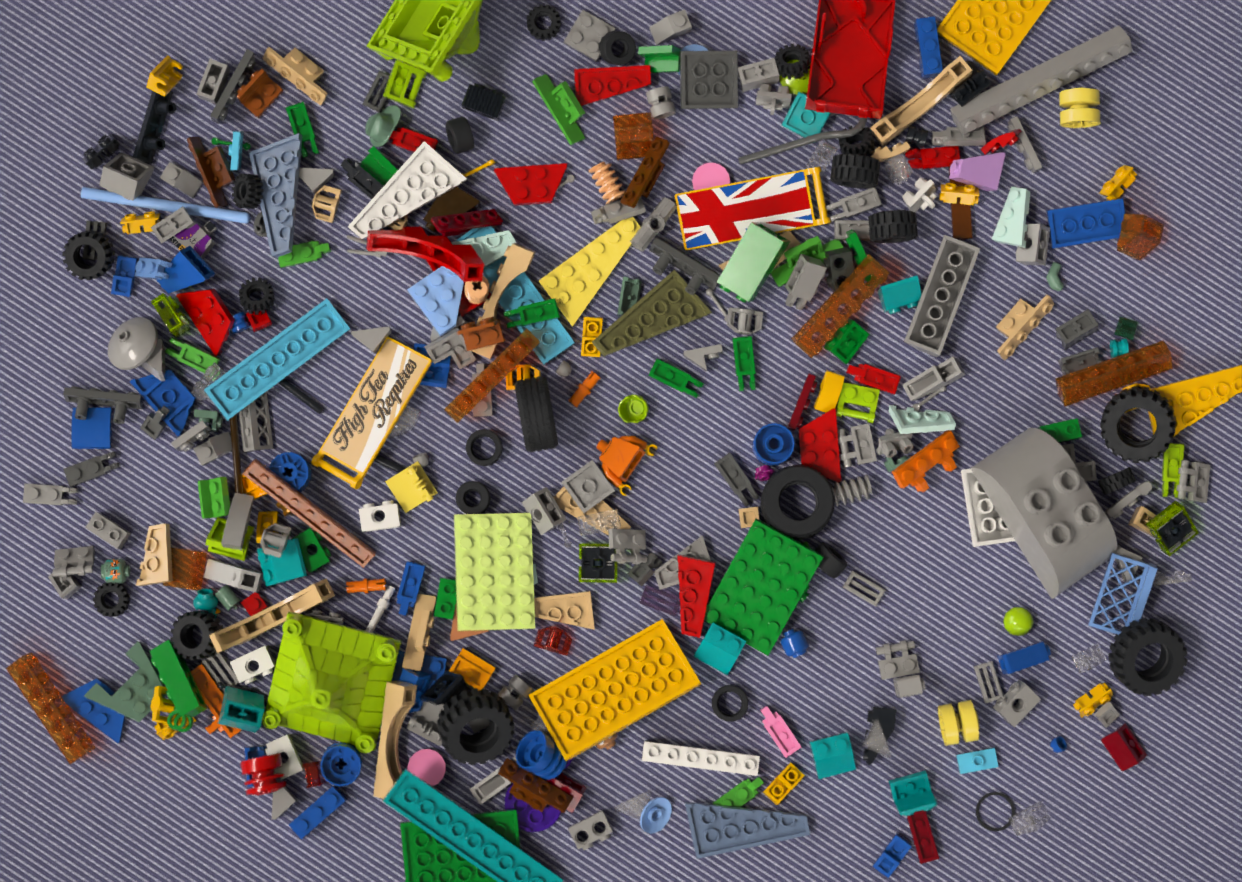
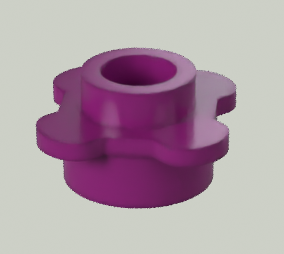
[755,465,774,481]

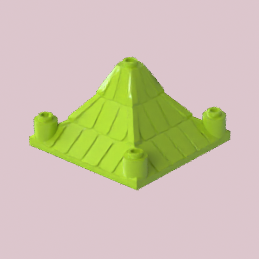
[366,0,483,82]
[262,611,401,753]

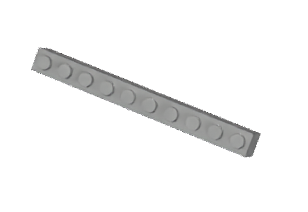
[950,25,1133,135]

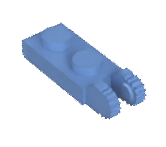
[135,257,172,280]

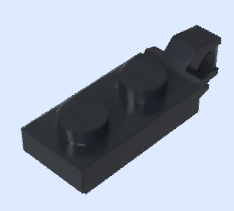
[340,158,385,199]

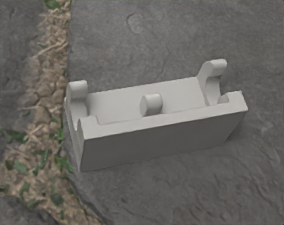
[738,58,779,92]
[151,206,194,244]

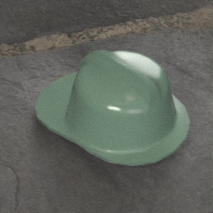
[365,105,401,147]

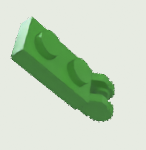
[165,337,220,377]

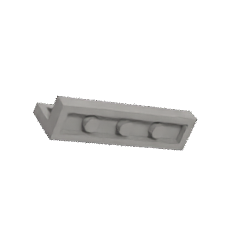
[239,392,273,452]

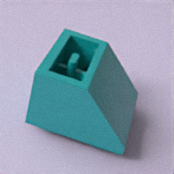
[218,686,264,733]

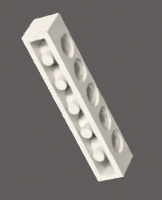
[642,741,760,776]

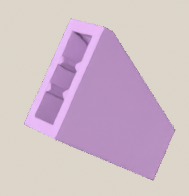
[949,152,1006,191]

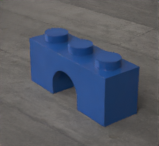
[914,16,943,79]
[289,785,347,839]

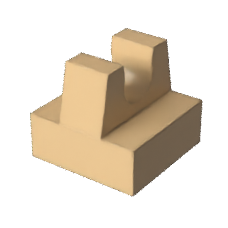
[738,507,759,528]

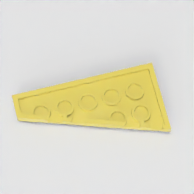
[539,217,640,327]

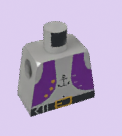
[169,220,217,259]

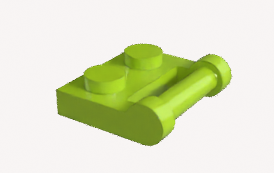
[383,60,427,109]
[836,382,880,424]

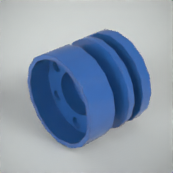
[269,452,312,492]
[516,730,567,780]
[320,742,362,786]

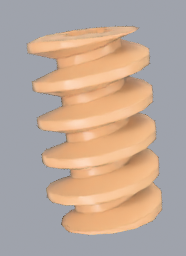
[588,162,626,205]
[465,276,489,304]

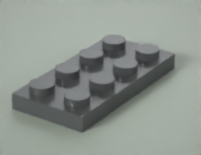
[210,49,256,124]

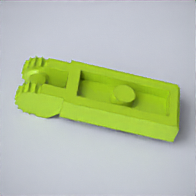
[1162,443,1184,498]

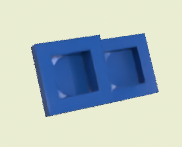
[111,255,138,297]
[873,833,912,878]

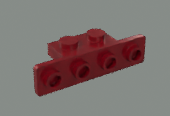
[431,209,503,237]

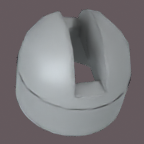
[555,360,572,377]
[412,452,429,467]

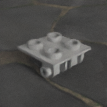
[406,701,444,746]

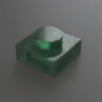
[1114,317,1138,340]

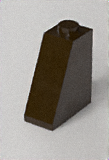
[423,187,481,232]

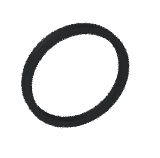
[976,792,1015,831]

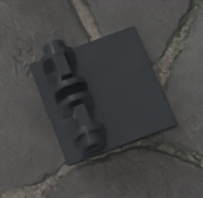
[949,60,992,107]
[83,134,120,170]

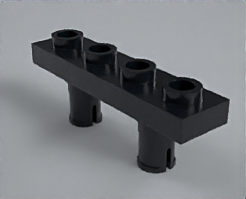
[132,91,176,164]

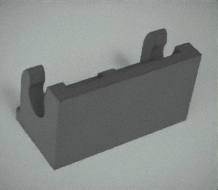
[1055,309,1099,350]
[1058,347,1102,379]

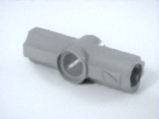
[630,197,677,252]

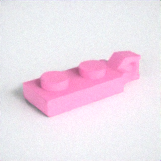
[760,706,801,758]

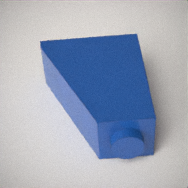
[156,246,216,293]
[997,642,1051,674]

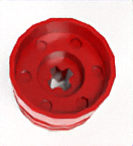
[240,754,287,796]

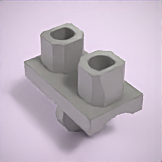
[756,84,792,115]
[876,428,913,458]

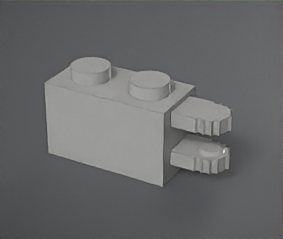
[785,254,827,310]

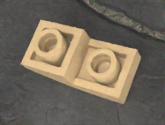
[871,141,911,162]

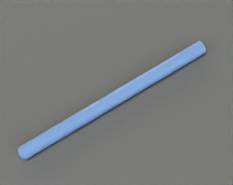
[81,187,250,224]

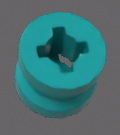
[1110,339,1129,359]

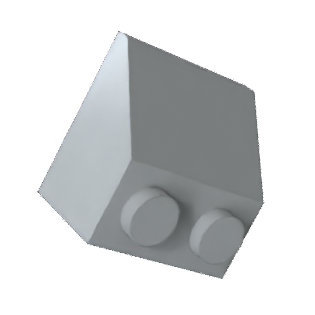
[99,152,155,201]

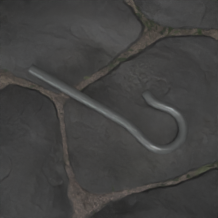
[738,113,867,165]

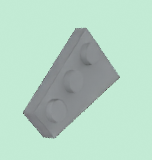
[654,535,715,590]

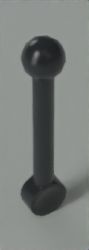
[217,682,257,693]

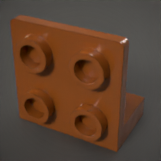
[236,68,284,118]
[457,317,505,351]

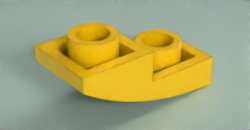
[581,316,603,357]
[813,370,845,413]
[763,762,805,805]

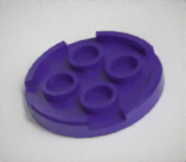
[505,777,561,832]

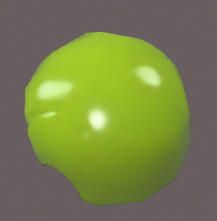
[618,394,649,423]
[1003,607,1034,636]

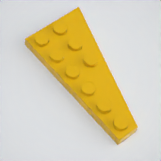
[1148,364,1242,436]

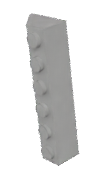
[904,235,980,357]

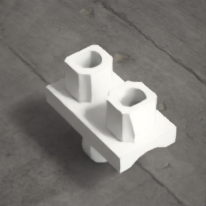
[902,177,937,212]

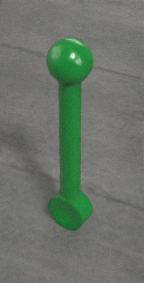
[211,138,251,150]

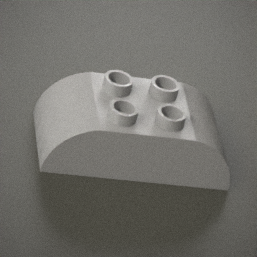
[970,428,1117,599]

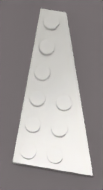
[348,141,467,240]

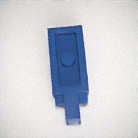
[397,561,426,616]

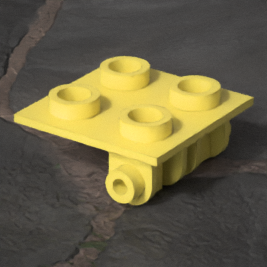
[385,461,438,513]

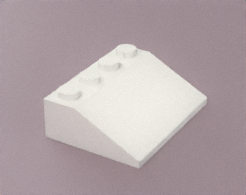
[961,469,1015,547]

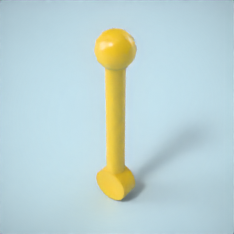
[461,159,495,177]

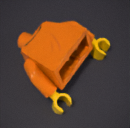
[597,435,658,496]

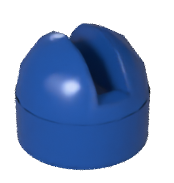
[1050,736,1067,753]

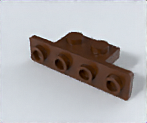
[187,137,236,208]
[620,137,670,208]
[498,758,573,813]

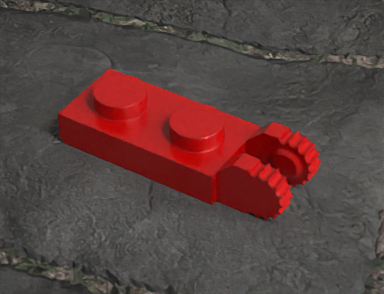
[905,146,960,169]

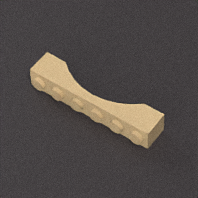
[870,56,973,147]
[470,243,536,359]
[373,681,417,799]

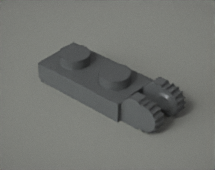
[63,452,120,487]
[714,453,759,507]

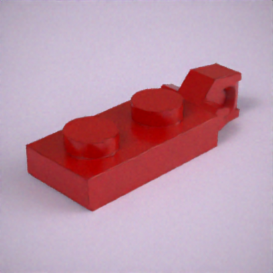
[389,127,438,153]
[846,364,901,395]

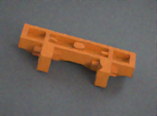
[892,430,960,492]
[191,664,242,738]

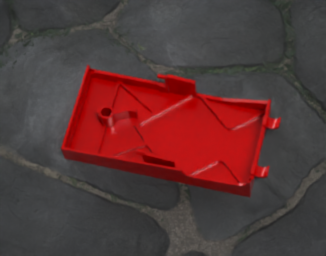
[805,0,896,119]

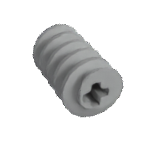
[832,475,872,507]

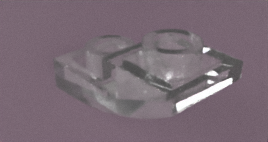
[577,509,621,536]

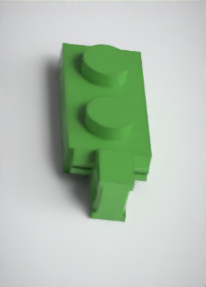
[278,241,331,268]
[713,777,764,807]

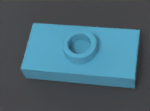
[229,131,244,170]
[956,748,998,774]

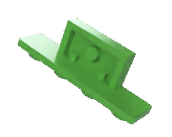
[532,74,585,145]
[771,236,844,287]

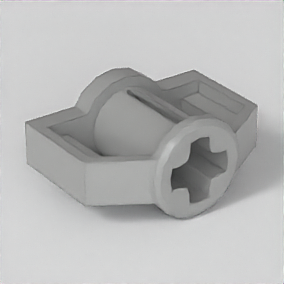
[727,307,763,335]
[260,523,292,558]

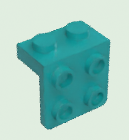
[888,770,937,816]

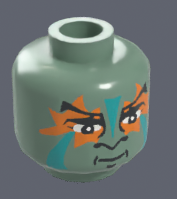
[101,559,130,584]

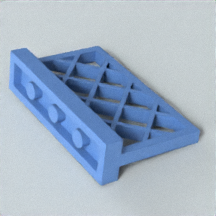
[1088,553,1158,635]

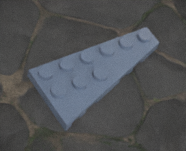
[249,133,302,258]
[685,802,810,859]

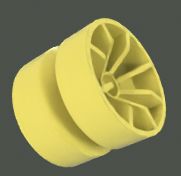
[1059,88,1101,128]
[938,700,979,746]

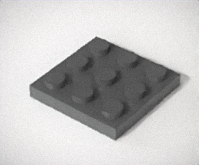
[680,51,738,109]

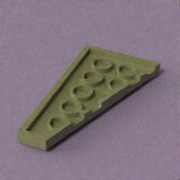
[592,269,712,357]

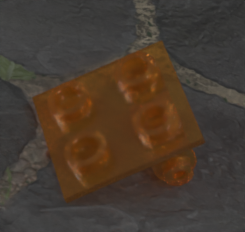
[163,548,207,591]

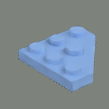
[407,266,464,337]

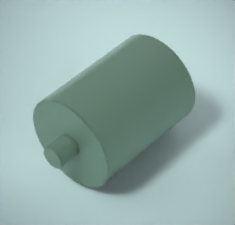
[215,585,241,611]

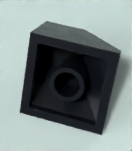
[420,671,468,705]

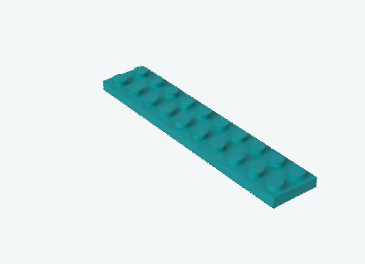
[383,768,563,882]

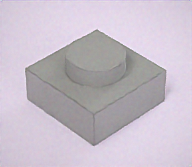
[1094,701,1120,728]

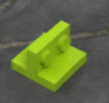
[205,517,254,561]

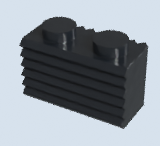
[461,83,506,121]

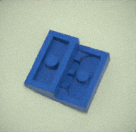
[413,343,452,388]
[71,408,112,449]

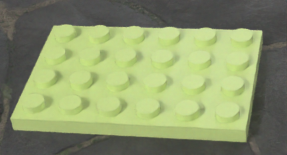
[454,513,535,631]

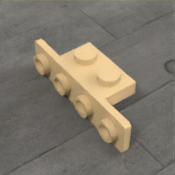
[263,47,327,105]
[996,295,1054,360]
[402,594,437,671]

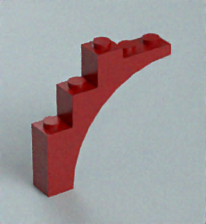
[366,227,484,282]

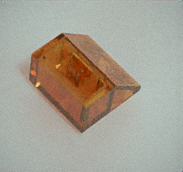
[613,112,654,160]
[1117,213,1164,260]

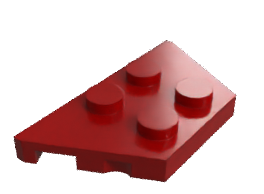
[494,163,567,206]
[176,289,235,356]
[799,408,841,482]

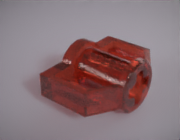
[533,626,572,656]
[302,761,323,788]

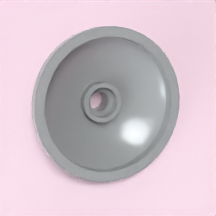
[108,317,158,370]

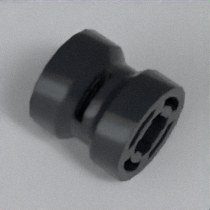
[905,125,929,149]

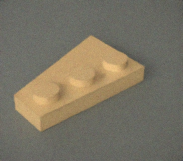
[136,523,173,586]
[534,591,595,630]

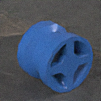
[232,312,251,334]

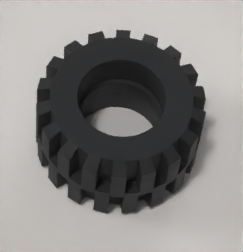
[830,154,880,189]
[868,210,918,243]
[62,230,115,280]
[170,611,224,660]

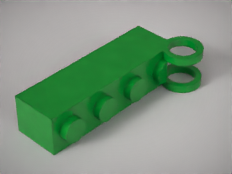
[149,639,208,732]

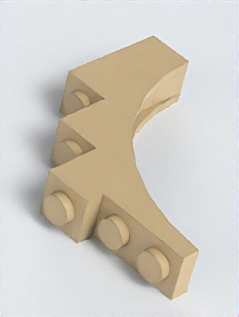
[209,578,335,653]

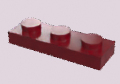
[787,374,817,431]
[906,810,939,864]

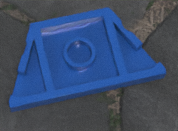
[130,370,196,437]
[59,679,125,743]

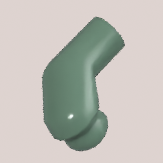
[1046,262,1064,291]

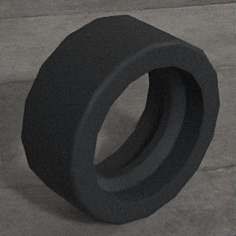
[466,429,503,466]
[712,685,748,722]

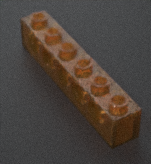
[791,254,890,358]
[444,329,540,424]
[1055,340,1173,407]
[6,652,96,764]

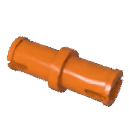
[568,371,601,408]
[346,578,386,594]

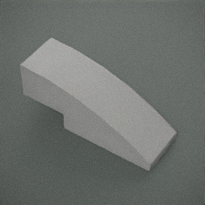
[902,356,966,401]
[221,493,254,550]
[469,756,517,805]

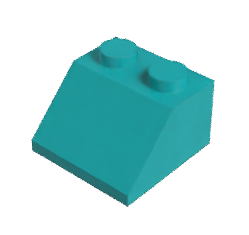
[877,275,922,315]
[257,538,307,587]
[693,623,746,675]
[809,732,856,779]

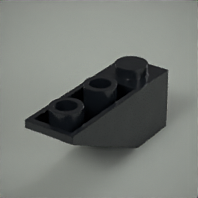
[863,707,896,765]

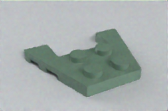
[84,641,166,723]

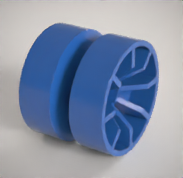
[752,423,794,466]

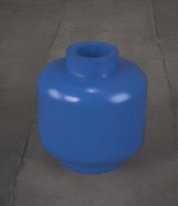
[780,628,809,659]

